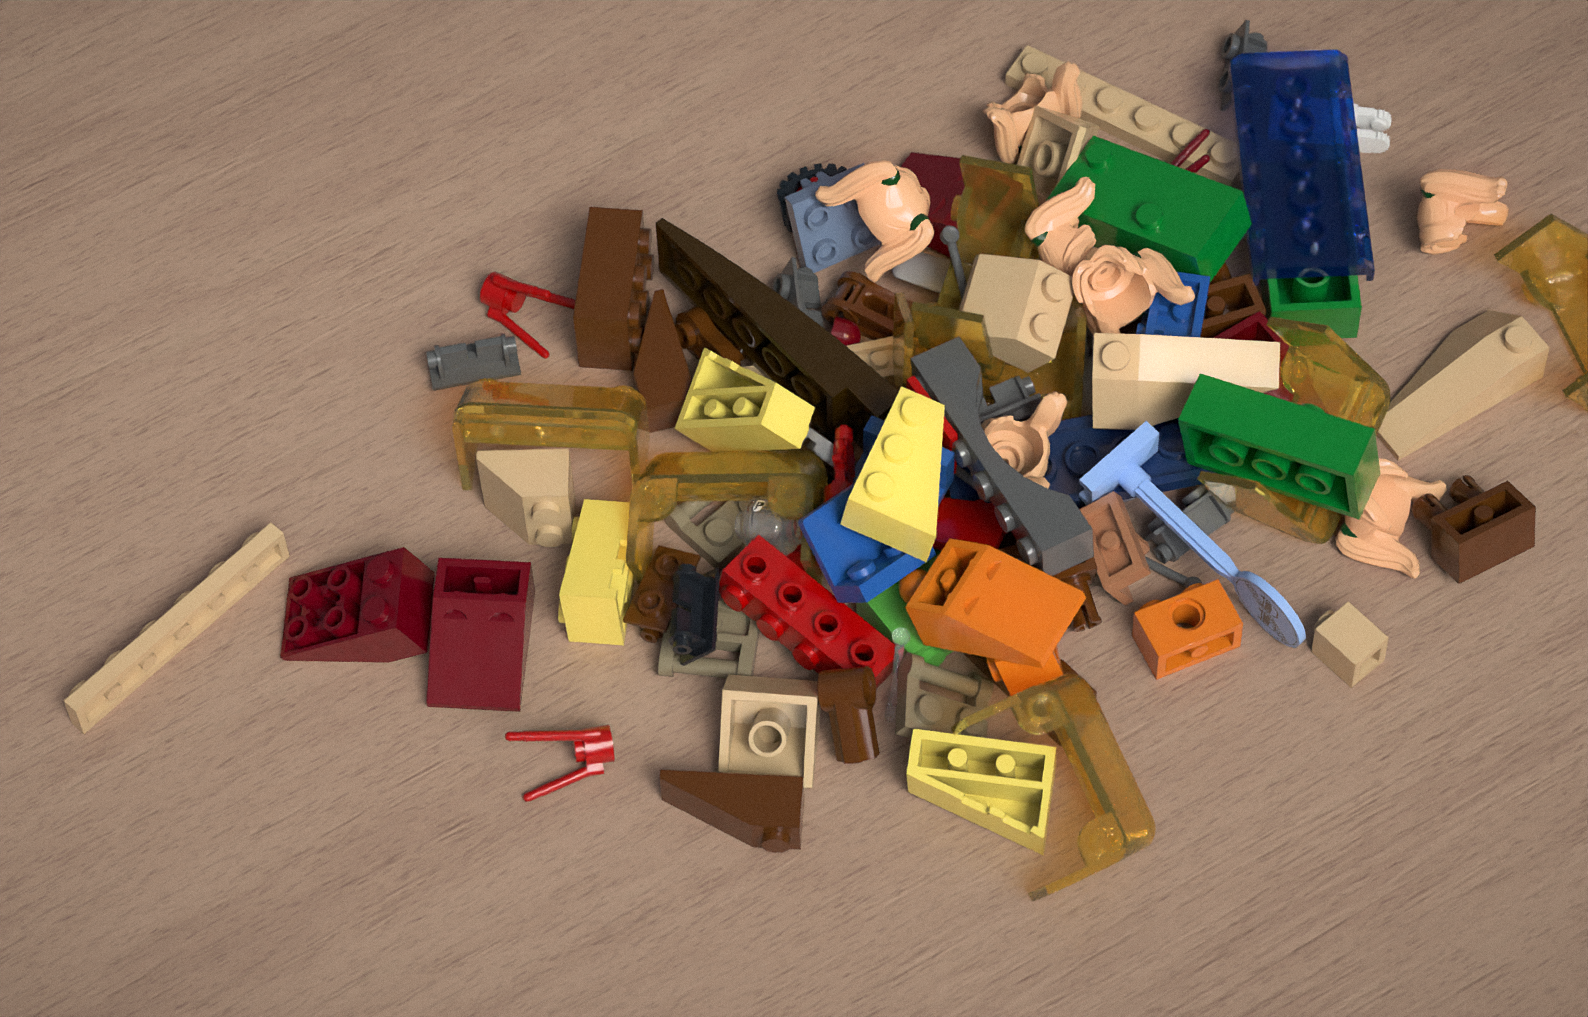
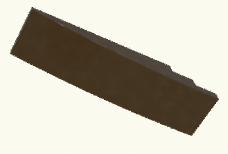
[655,218,899,449]

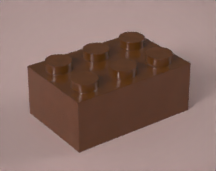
[573,207,654,371]

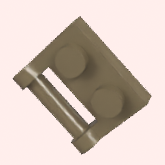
[662,458,785,571]
[658,600,760,679]
[895,652,994,739]

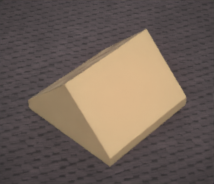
[1014,105,1100,205]

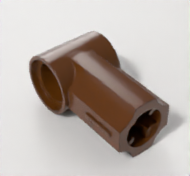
[817,666,880,764]

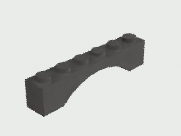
[910,337,1094,576]

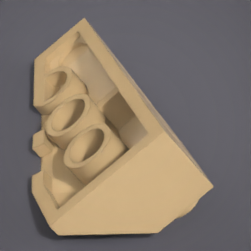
[1371,310,1550,461]
[1092,333,1280,430]

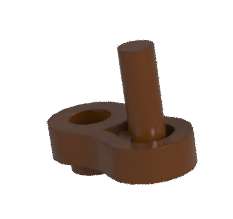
[675,306,747,366]

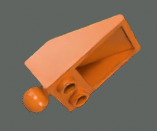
[899,538,1086,668]

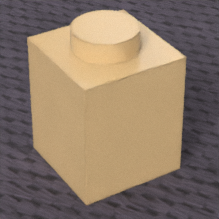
[1311,602,1389,688]

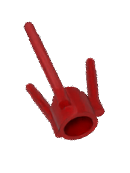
[480,271,576,359]
[505,724,615,802]

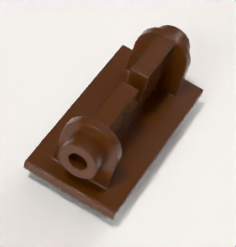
[623,545,701,643]

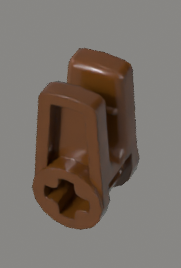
[821,271,915,340]

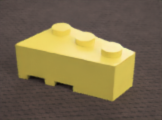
[675,348,815,453]
[840,386,945,562]
[558,499,643,645]
[906,729,1056,856]

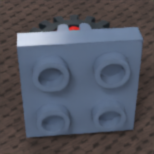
[777,163,881,273]

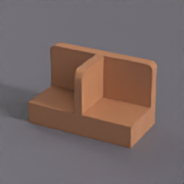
[1080,491,1151,606]

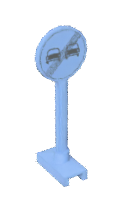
[1079,421,1306,648]

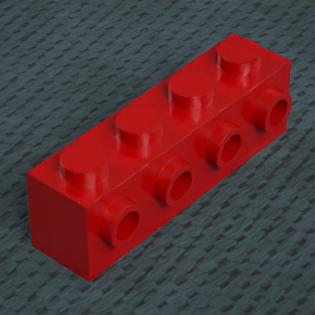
[719,534,902,689]

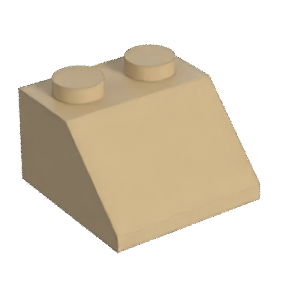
[952,254,1074,373]
[476,448,576,547]
[718,674,821,788]

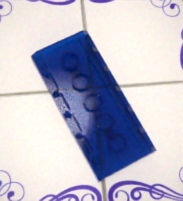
[1229,50,1375,286]

